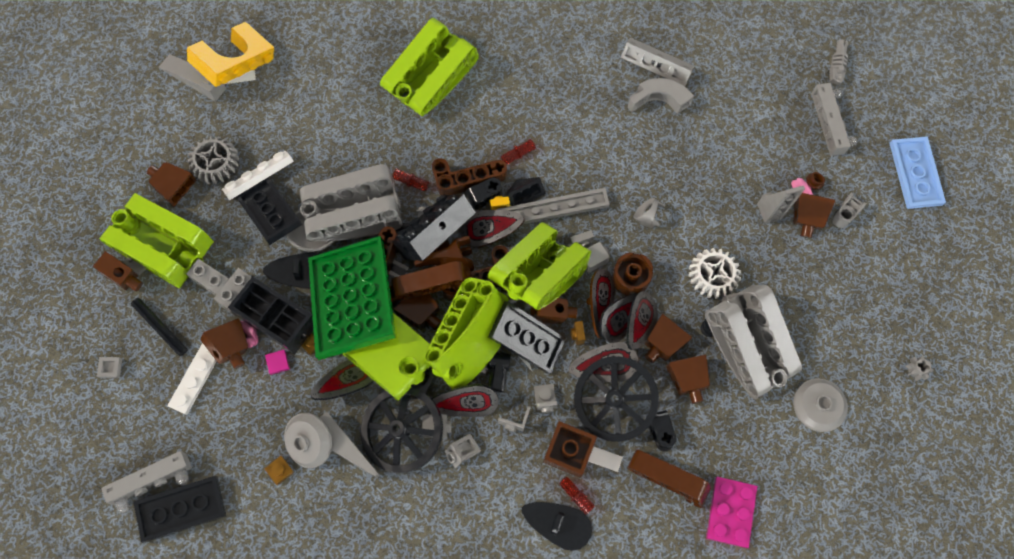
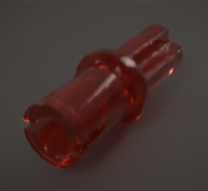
[500,139,536,165]
[393,168,429,191]
[559,477,595,515]

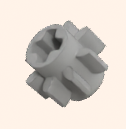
[905,356,934,381]

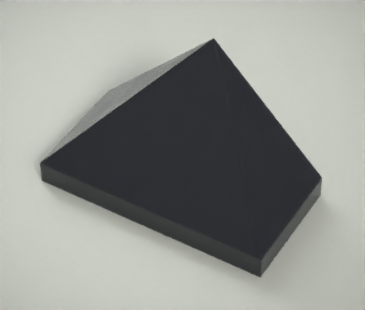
[507,177,546,206]

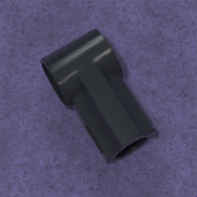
[488,353,511,393]

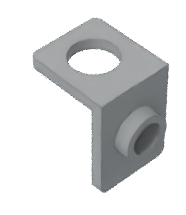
[498,406,531,432]

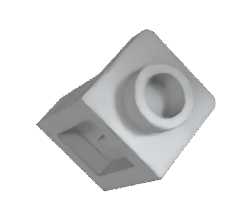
[567,230,594,248]
[534,384,557,413]
[445,434,481,468]

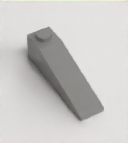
[159,54,226,102]
[757,186,805,224]
[320,412,380,478]

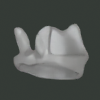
[633,198,665,228]

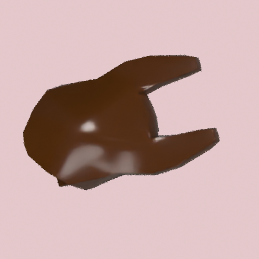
[414,236,474,272]

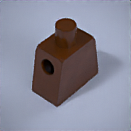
[147,162,196,207]
[793,193,835,238]
[92,251,143,292]
[394,294,442,330]
[530,298,577,324]
[645,314,692,363]
[200,318,248,369]
[666,354,710,404]

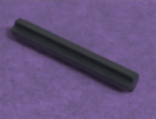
[131,298,188,356]

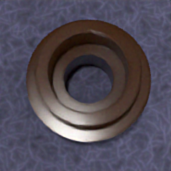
[806,172,825,190]

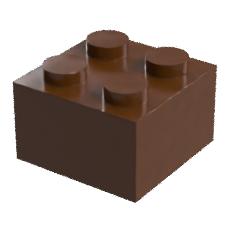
[543,421,597,478]

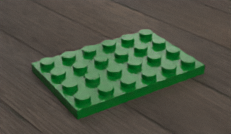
[308,236,396,360]

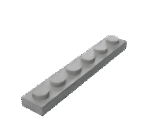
[497,188,610,224]

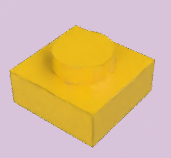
[490,196,510,210]

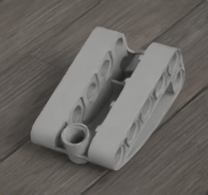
[300,164,403,241]
[705,285,802,399]

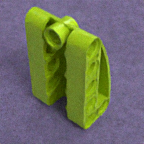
[380,17,479,116]
[99,193,214,289]
[488,222,591,310]
[425,278,509,389]
[342,313,430,401]

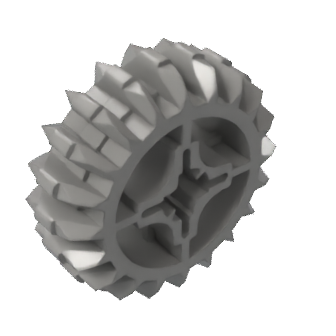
[187,136,240,185]

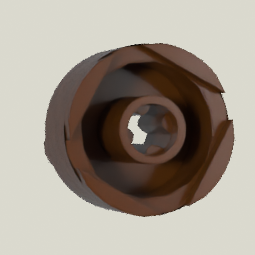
[612,252,653,296]

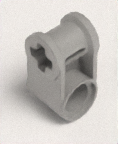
[832,192,867,228]

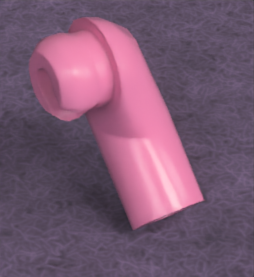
[791,178,813,195]
[241,321,259,348]

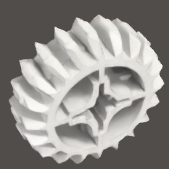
[689,248,741,299]

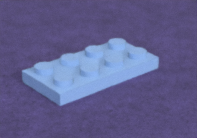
[889,137,946,209]

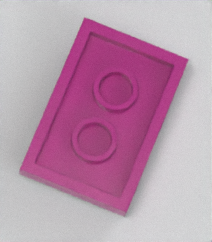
[706,477,757,548]

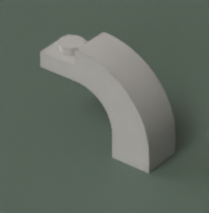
[627,78,694,114]

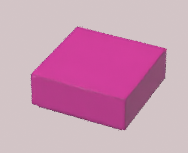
[265,350,290,375]

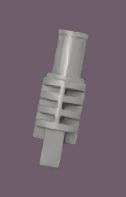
[830,39,849,86]

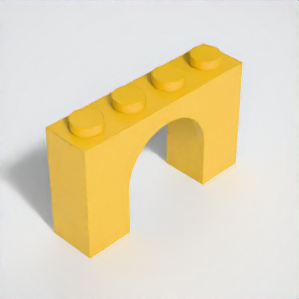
[187,22,274,87]

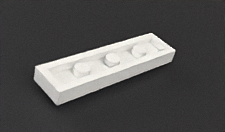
[222,151,294,201]
[167,343,217,415]

